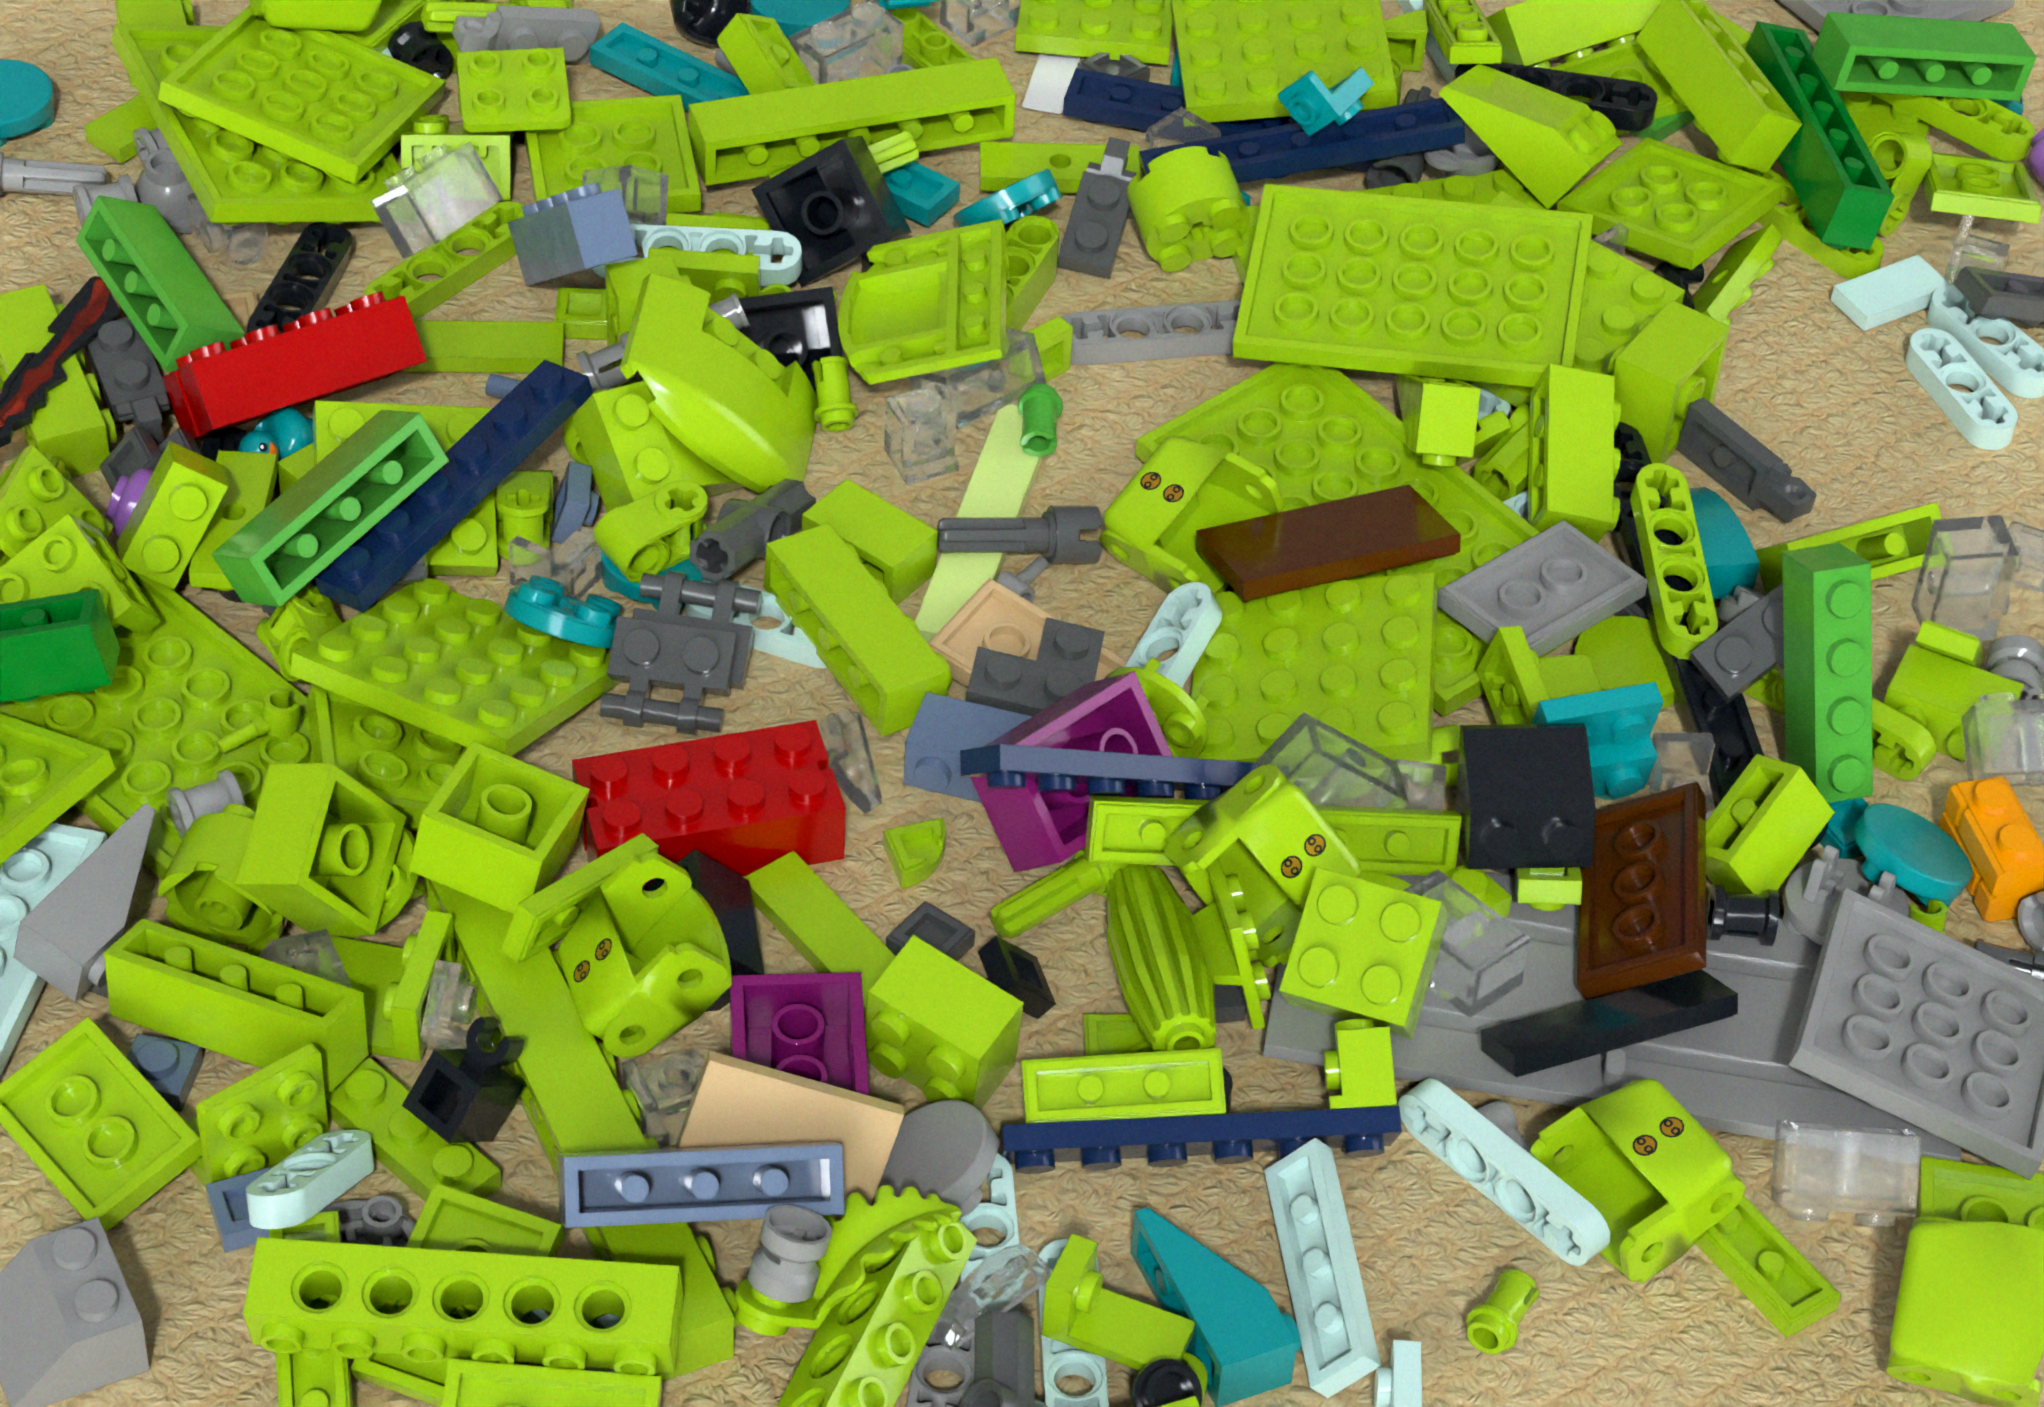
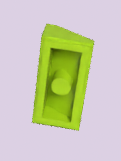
[717,13,817,95]

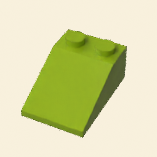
[1438,64,1623,210]
[571,380,745,513]

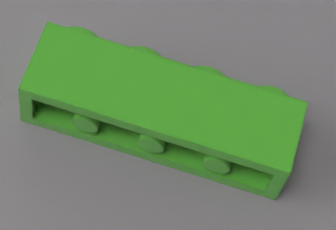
[1811,12,2037,101]
[75,195,245,372]
[211,410,449,607]
[1782,543,1873,803]

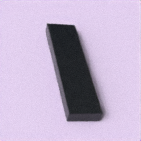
[1481,969,1738,1077]

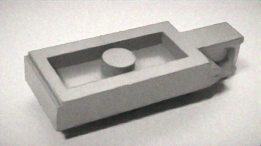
[452,5,601,64]

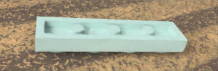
[1264,1138,1381,1398]

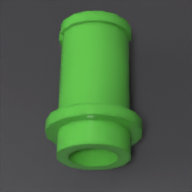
[1018,384,1063,457]

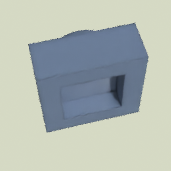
[551,461,599,546]
[127,1033,203,1112]
[205,1167,272,1253]

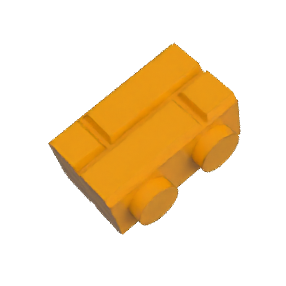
[1938,776,2044,922]

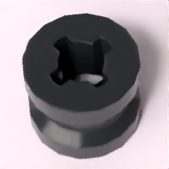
[388,21,453,79]

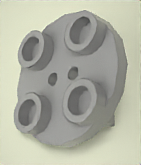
[1782,845,1909,945]

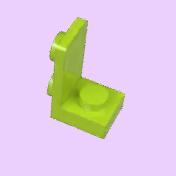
[1041,1233,1195,1371]

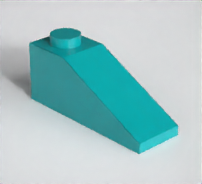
[1130,1207,1301,1407]

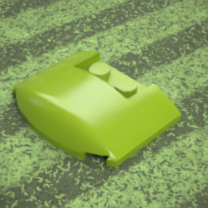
[838,219,1010,385]
[620,273,818,494]

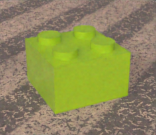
[1607,299,1730,464]
[409,741,590,914]
[235,763,407,936]
[1279,867,1449,1040]
[865,935,1024,1111]

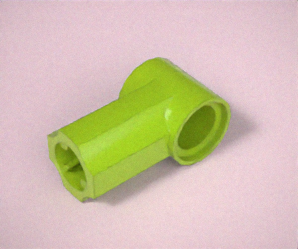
[1473,403,1530,502]

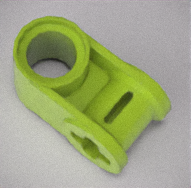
[1867,131,1932,237]
[495,470,553,562]
[593,481,708,583]
[255,582,342,685]

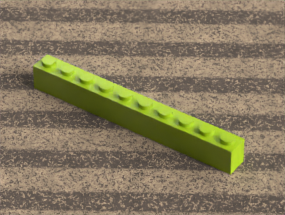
[423,877,741,1382]

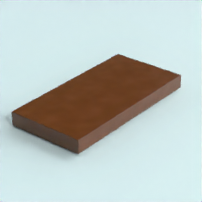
[1196,485,1461,601]
[1577,781,1707,1000]

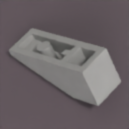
[13,803,155,1002]

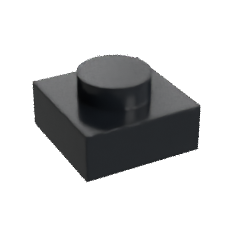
[978,936,1056,1019]

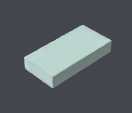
[1830,255,1951,331]

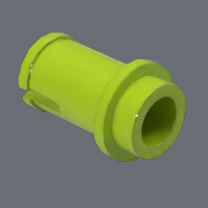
[811,356,859,432]
[1466,1269,1539,1355]

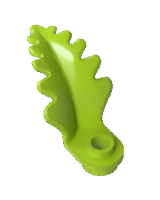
[734,1185,962,1336]

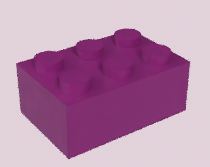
[970,671,1173,872]
[730,972,869,1096]

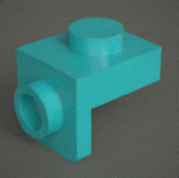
[1278,67,1374,137]

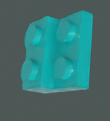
[1531,682,1663,800]

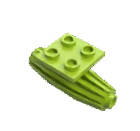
[0,444,114,567]
[1107,857,1271,1052]

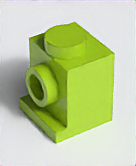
[1323,1019,1397,1109]

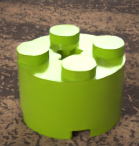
[1127,146,1250,273]
[158,804,288,955]

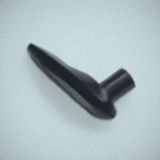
[1657,262,1704,309]

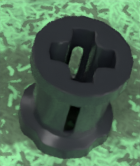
[1706,884,1779,946]

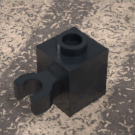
[402,1017,524,1144]

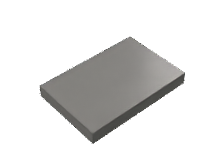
[1437,520,1648,657]

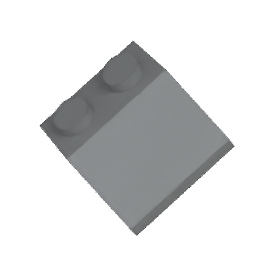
[0,1217,150,1407]

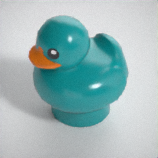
[238,406,313,475]

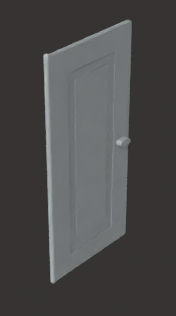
[1263,867,1961,1163]

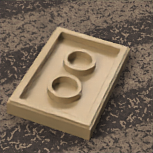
[928,577,1128,687]
[675,1051,904,1220]

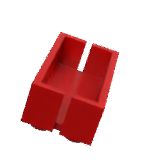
[162,291,427,440]
[572,720,846,889]

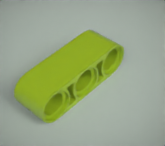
[1005,215,1060,344]

